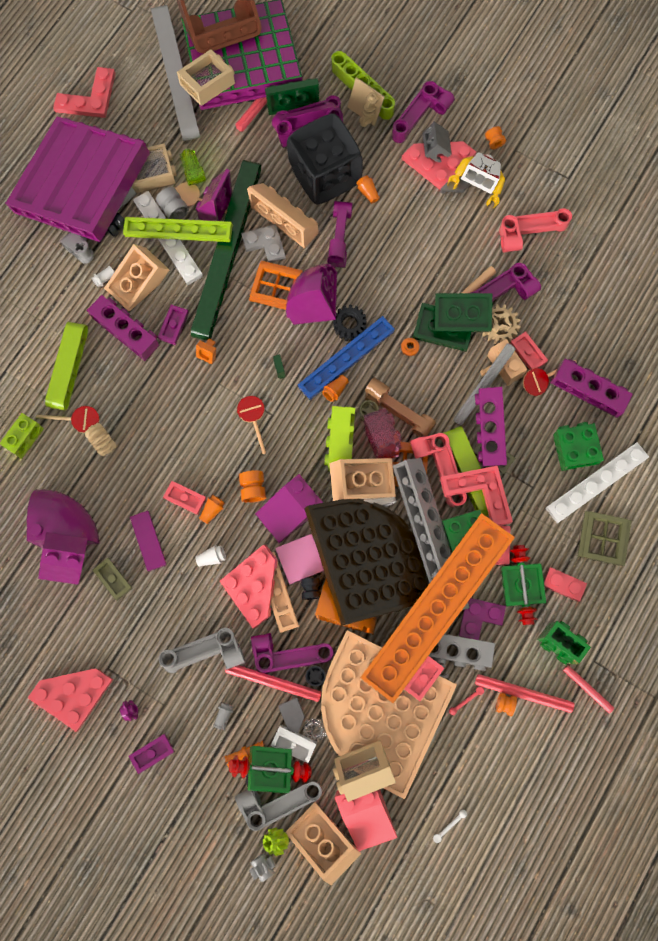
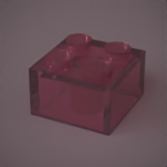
[364,408,402,459]

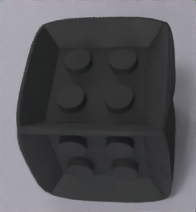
[287,114,363,205]

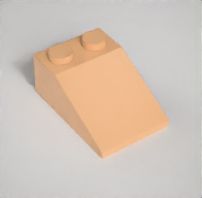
[105,244,170,311]
[330,458,396,501]
[286,802,361,885]

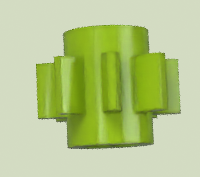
[263,827,289,856]

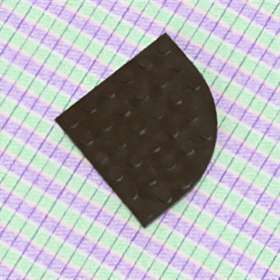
[304,499,430,626]

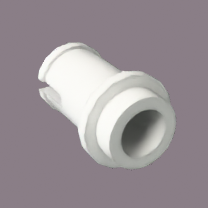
[91,266,115,287]

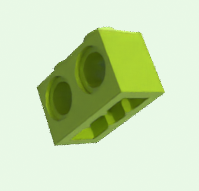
[0,413,44,459]

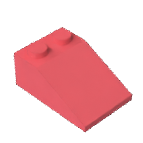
[335,789,398,851]

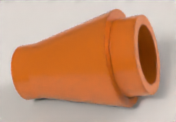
[356,175,380,204]
[322,375,349,402]
[199,494,225,524]

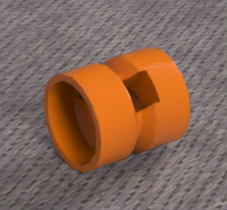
[239,470,266,503]

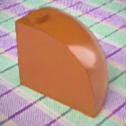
[315,579,377,635]

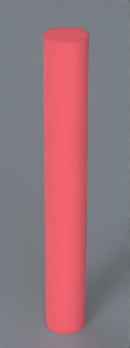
[563,665,614,713]

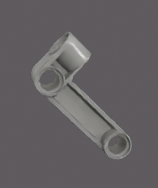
[159,628,245,673]
[235,780,322,831]

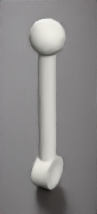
[433,810,467,843]

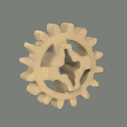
[482,304,521,344]

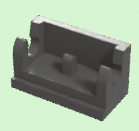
[422,121,452,162]

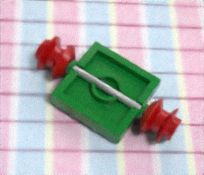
[501,545,546,625]
[229,746,312,793]

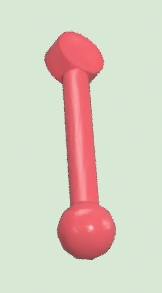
[449,687,484,715]

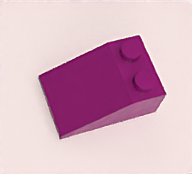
[196,169,232,221]
[255,474,323,543]
[38,532,87,585]

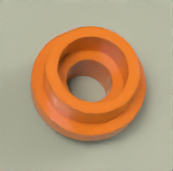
[401,338,419,356]

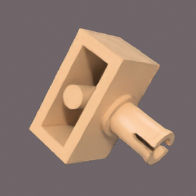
[480,339,527,386]

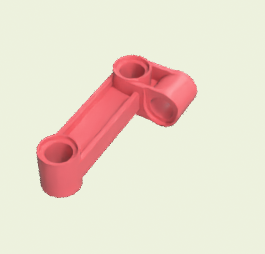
[499,208,572,253]
[410,433,467,508]

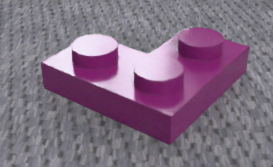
[458,598,506,640]

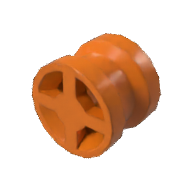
[485,126,506,149]
[495,692,517,716]

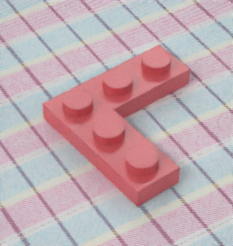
[53,67,116,118]
[440,466,513,526]

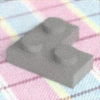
[241,224,286,263]

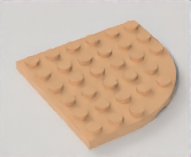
[321,630,457,799]

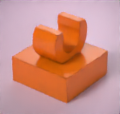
[196,339,216,364]

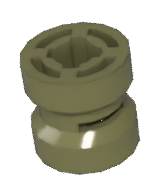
[360,400,379,423]

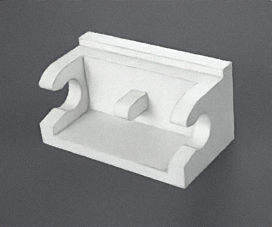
[271,725,317,763]

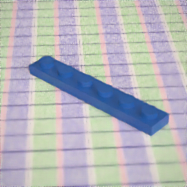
[298,316,395,400]

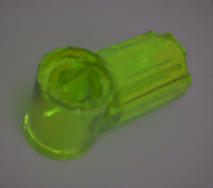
[180,149,206,186]

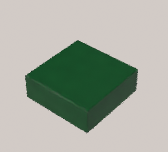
[273,354,286,379]

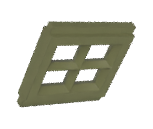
[577,511,632,566]

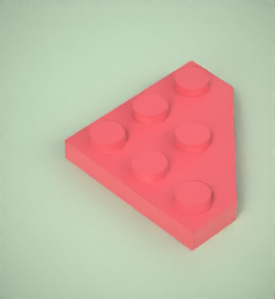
[402,141,477,190]
[220,545,278,629]
[28,668,114,732]

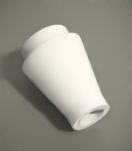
[195,545,226,567]

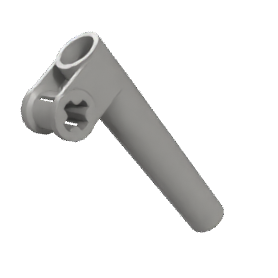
[60,187,136,263]

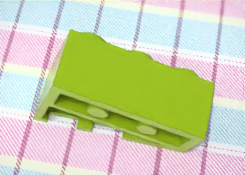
[324,406,355,472]

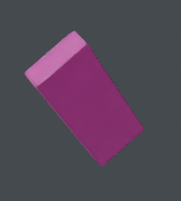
[130,510,167,572]

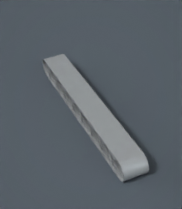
[151,5,200,141]

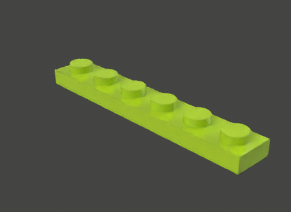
[123,217,233,242]

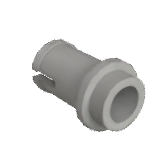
[213,703,233,731]

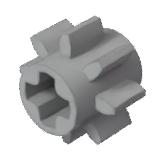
[249,854,276,882]

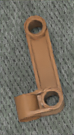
[365,377,436,437]

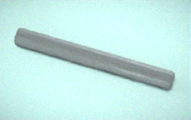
[454,343,515,425]

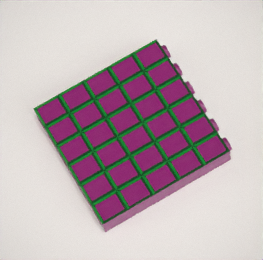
[182,0,303,110]

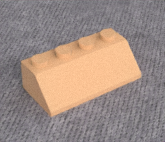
[247,183,319,249]

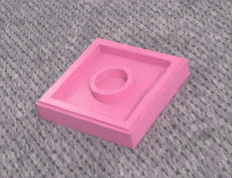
[275,534,324,585]

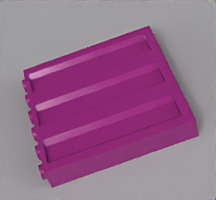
[5,116,150,242]

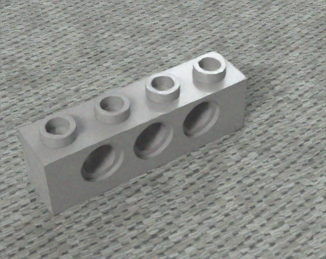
[429,634,495,671]

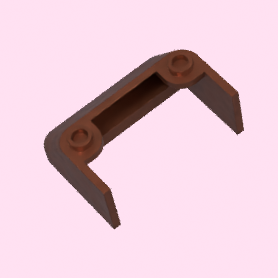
[177,0,262,54]

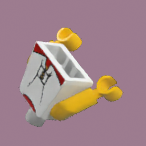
[447,153,505,208]

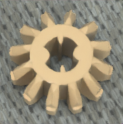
[85,423,116,456]

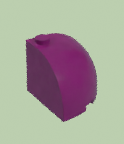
[286,263,337,325]
[27,489,99,548]

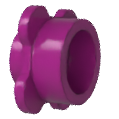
[120,700,138,721]

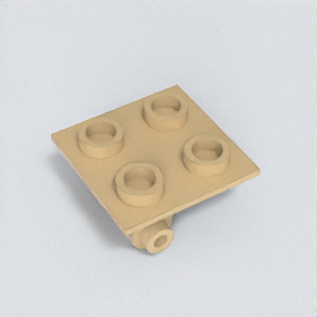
[347,77,384,127]

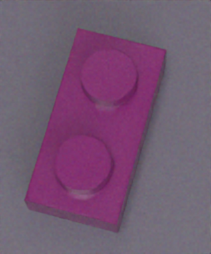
[158,305,189,345]
[128,733,175,774]

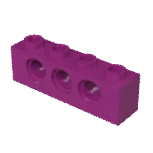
[86,295,160,361]
[550,359,633,418]
[475,387,507,467]

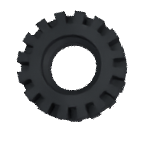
[333,305,367,341]

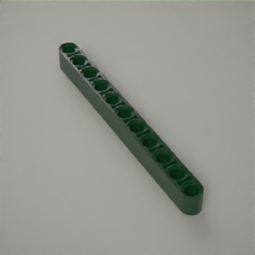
[191,160,261,341]

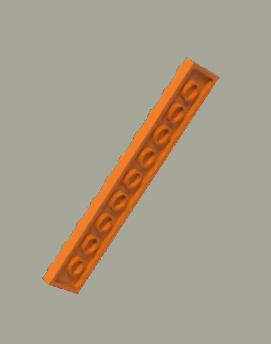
[360,513,515,703]

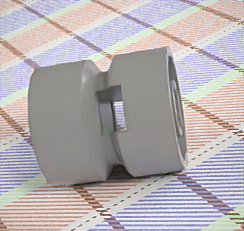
[156,187,189,219]

